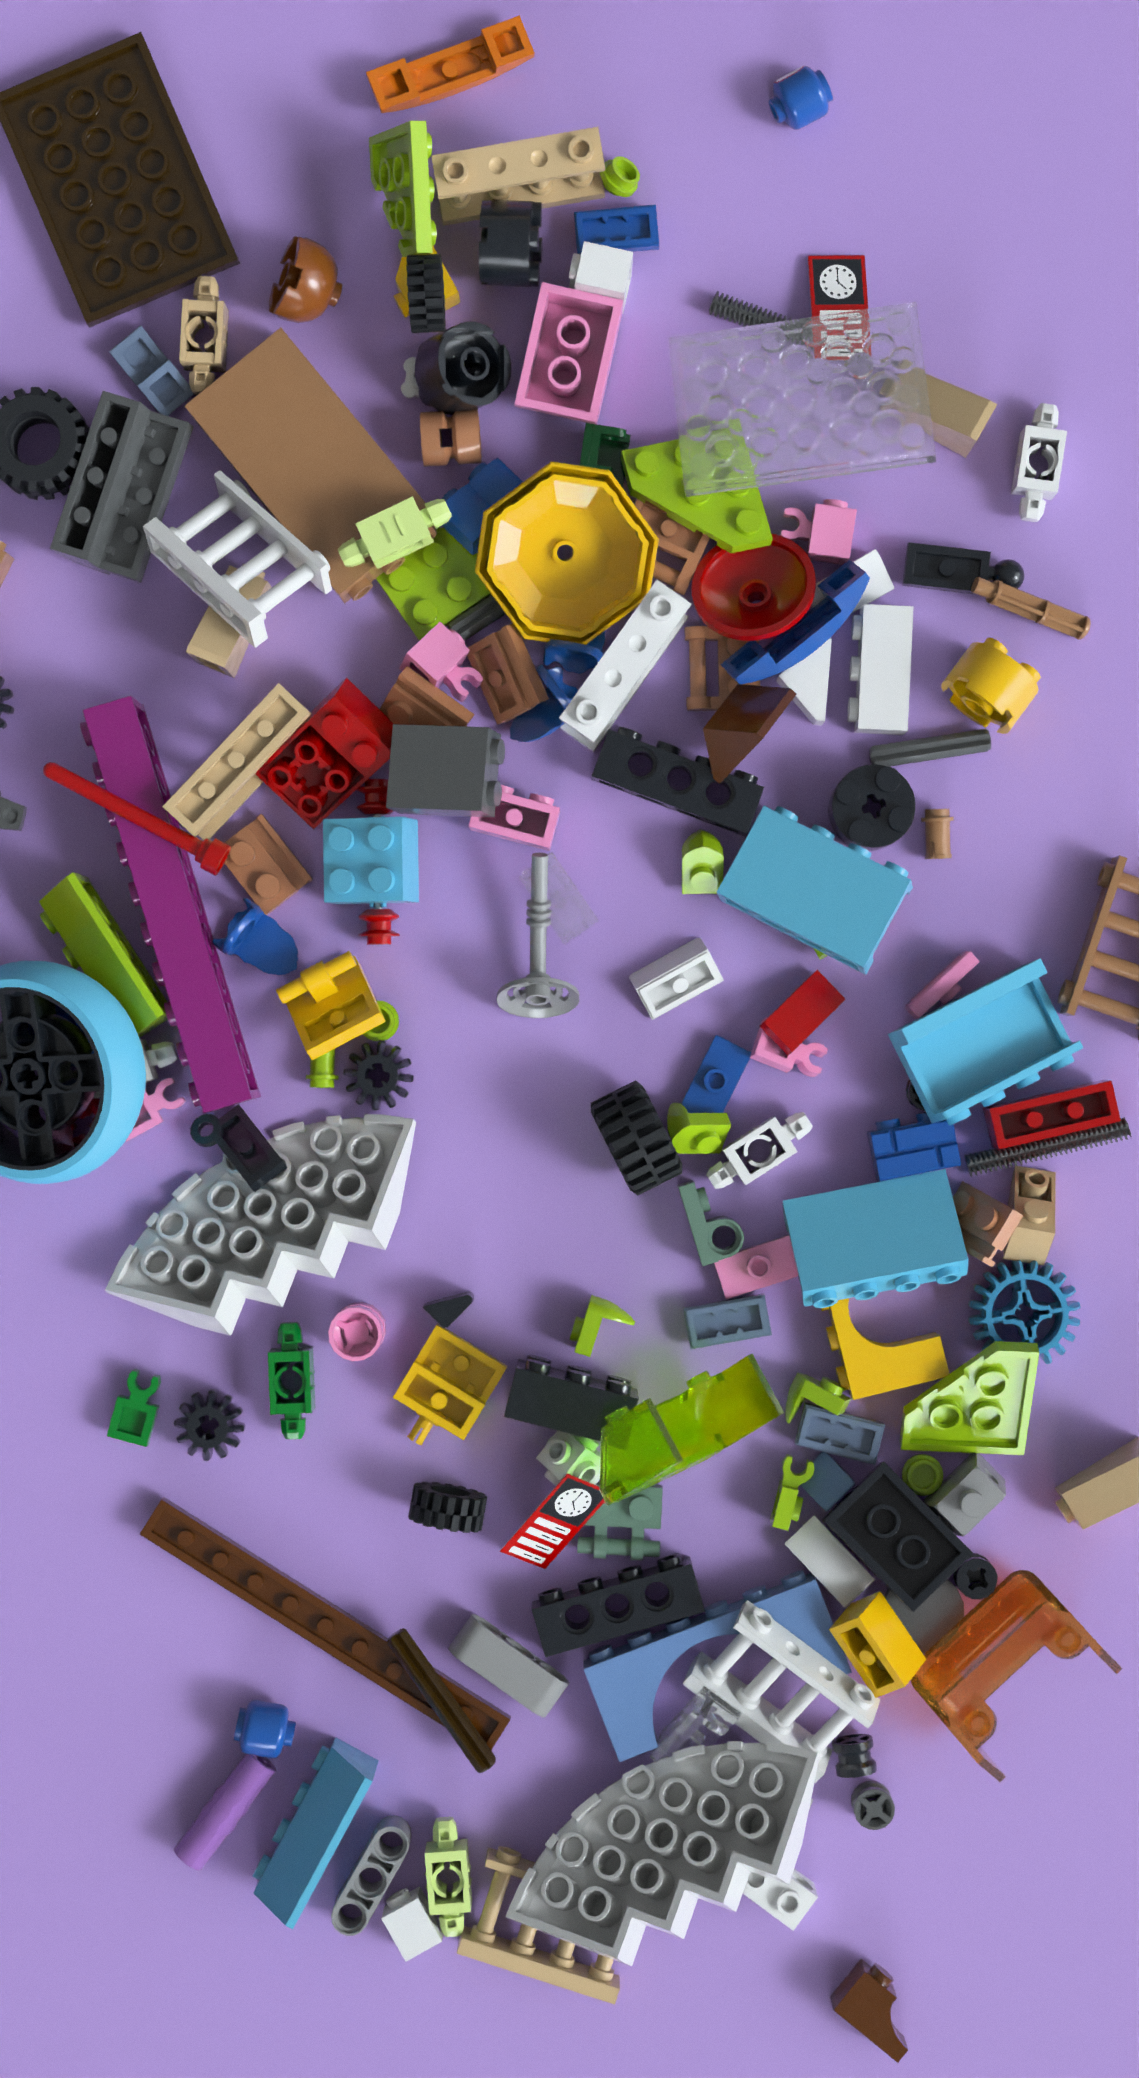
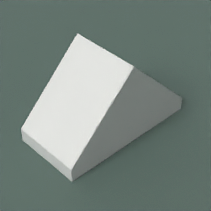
[776,638,832,726]

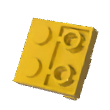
[276,951,386,1060]

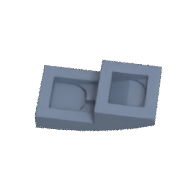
[108,326,193,416]

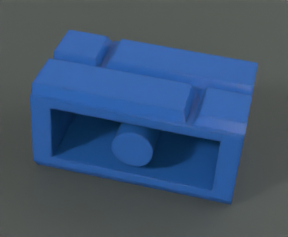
[867,1112,961,1181]

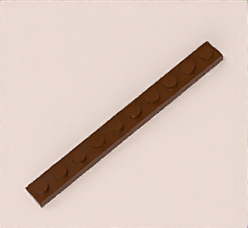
[140,1497,511,1750]

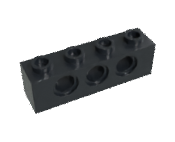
[591,727,764,837]
[532,1554,705,1657]

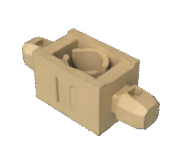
[179,276,229,395]

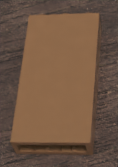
[185,327,437,604]

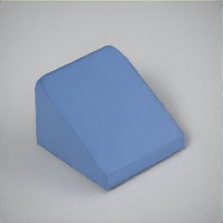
[800,1452,855,1512]

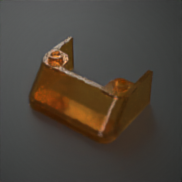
[911,1570,1122,1782]

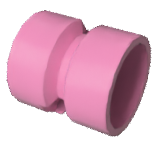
[328,1302,386,1361]

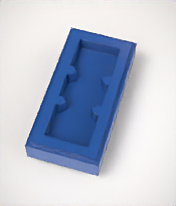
[574,205,659,254]
[681,1035,751,1113]

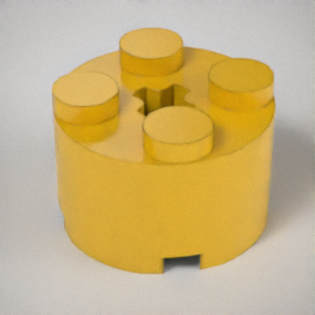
[941,637,1041,734]

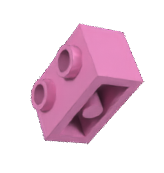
[468,785,560,851]

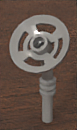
[497,853,579,1018]

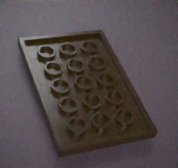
[0,32,240,328]

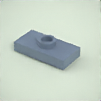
[683,1293,772,1349]
[794,1403,885,1465]

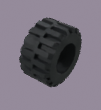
[0,387,90,500]
[591,1080,682,1196]

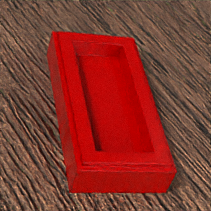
[759,970,846,1056]

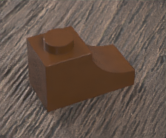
[830,1959,908,2063]

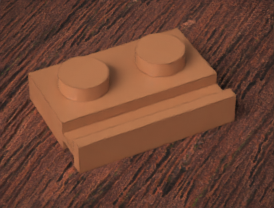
[467,624,549,725]
[380,666,475,726]
[224,814,313,915]
[953,1181,1023,1267]

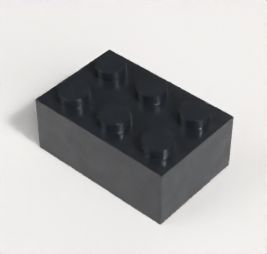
[504,1355,639,1448]
[822,1461,973,1612]

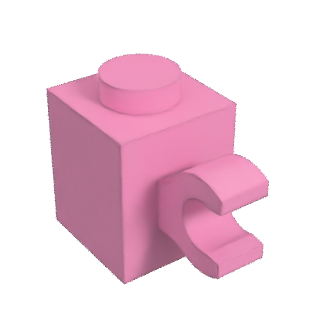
[781,499,857,565]
[399,622,483,702]

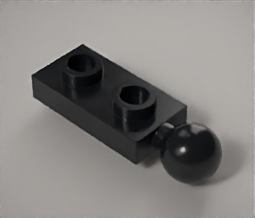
[902,542,1024,595]

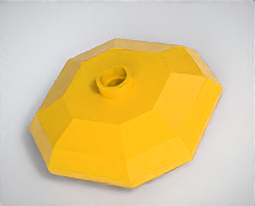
[475,461,659,645]

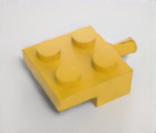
[393,1323,507,1445]

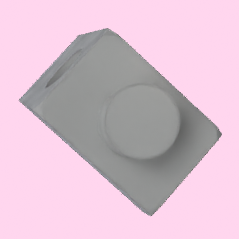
[923,1453,1006,1537]

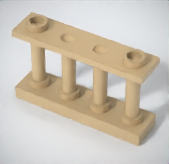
[431,127,605,226]
[162,683,311,840]
[457,1846,620,2005]

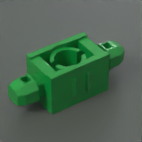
[268,1322,316,1439]

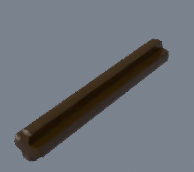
[387,1628,496,1773]

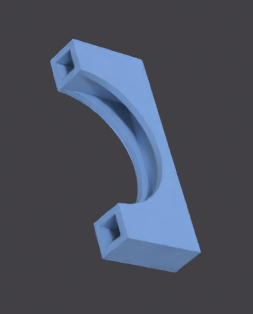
[583,1570,852,1762]

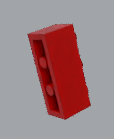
[983,1080,1121,1149]

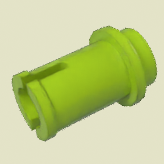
[306,1049,339,1088]

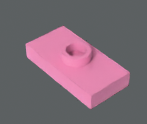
[905,951,980,1019]
[714,1235,798,1299]

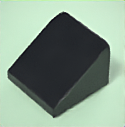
[423,1291,474,1328]

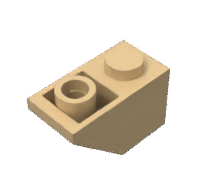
[1003,1166,1056,1266]

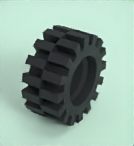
[406,254,446,333]
[408,1482,487,1533]

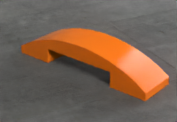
[366,15,535,113]

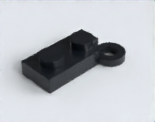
[190,1104,287,1192]

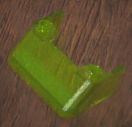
[600,1354,784,1506]

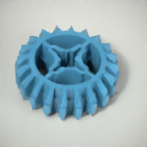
[968,1260,1081,1364]

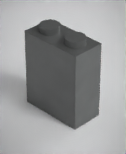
[386,724,505,818]

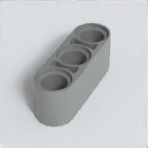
[448,1614,569,1718]
[331,1815,411,1936]

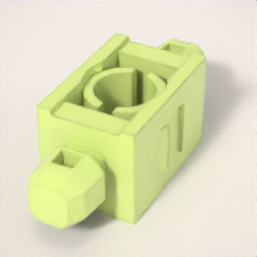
[338,496,452,569]
[424,1816,472,1937]

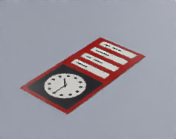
[808,255,872,362]
[500,1473,613,1569]

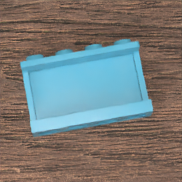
[716,806,913,975]
[888,958,1084,1126]
[782,1169,968,1308]

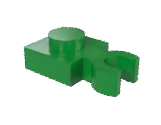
[107,1369,161,1447]

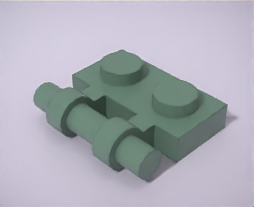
[577,1482,663,1561]

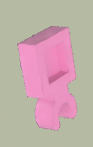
[750,1017,828,1077]
[126,1078,186,1142]

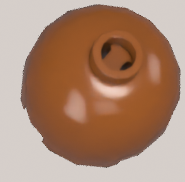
[269,236,342,323]

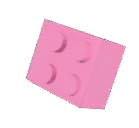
[514,282,623,425]

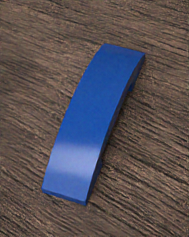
[720,559,870,684]

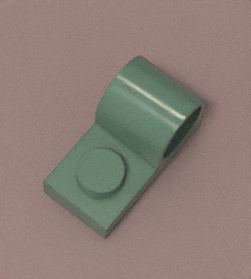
[677,1180,744,1266]

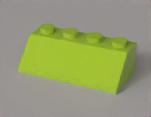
[39,872,168,1038]

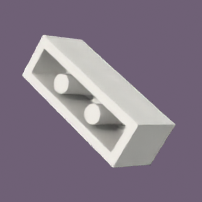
[848,604,914,735]

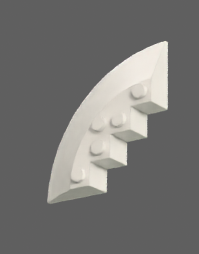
[105,1114,416,1336]
[505,1741,820,1966]

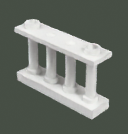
[143,470,332,648]
[559,580,691,752]
[682,1600,880,1783]

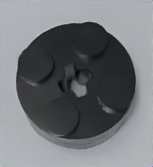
[479,200,543,287]
[415,321,512,415]
[828,764,916,851]

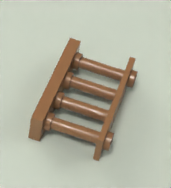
[1057,855,1139,1040]

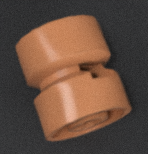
[420,409,482,467]

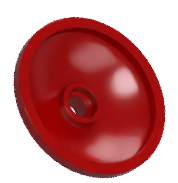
[691,533,816,641]

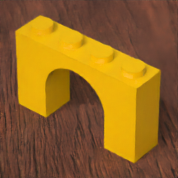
[820,1298,950,1400]

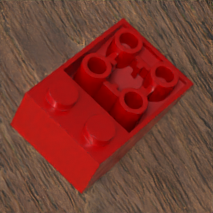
[255,677,393,829]

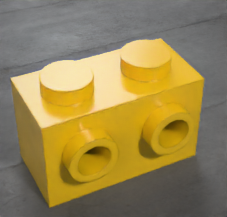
[829,1591,926,1698]

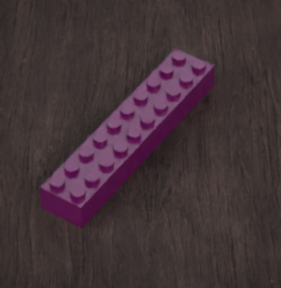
[80,696,261,1113]

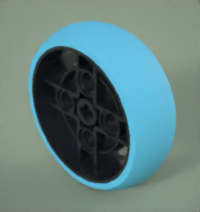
[0,961,146,1184]

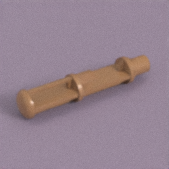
[971,577,1091,640]

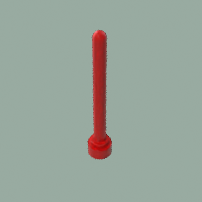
[43,762,231,876]

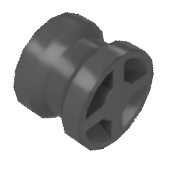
[851,1781,895,1830]

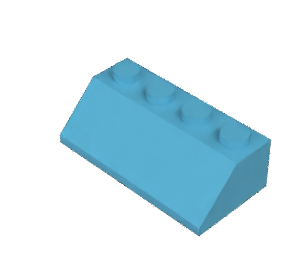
[252,1737,379,1929]

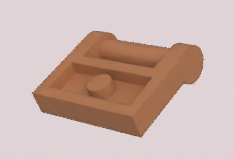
[634,499,710,596]
[684,626,760,711]

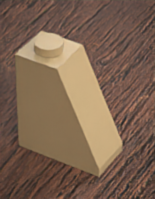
[879,365,997,458]
[186,564,272,678]
[1055,1436,1139,1529]

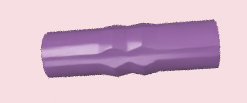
[174,1754,276,1871]

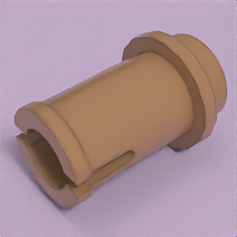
[921,809,954,859]

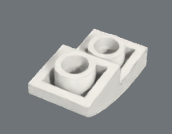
[785,1516,875,1608]

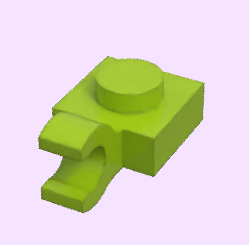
[770,1454,814,1531]

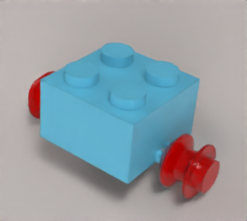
[323,779,419,945]

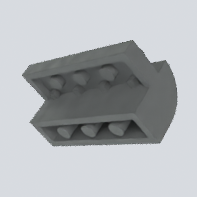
[50,391,193,583]

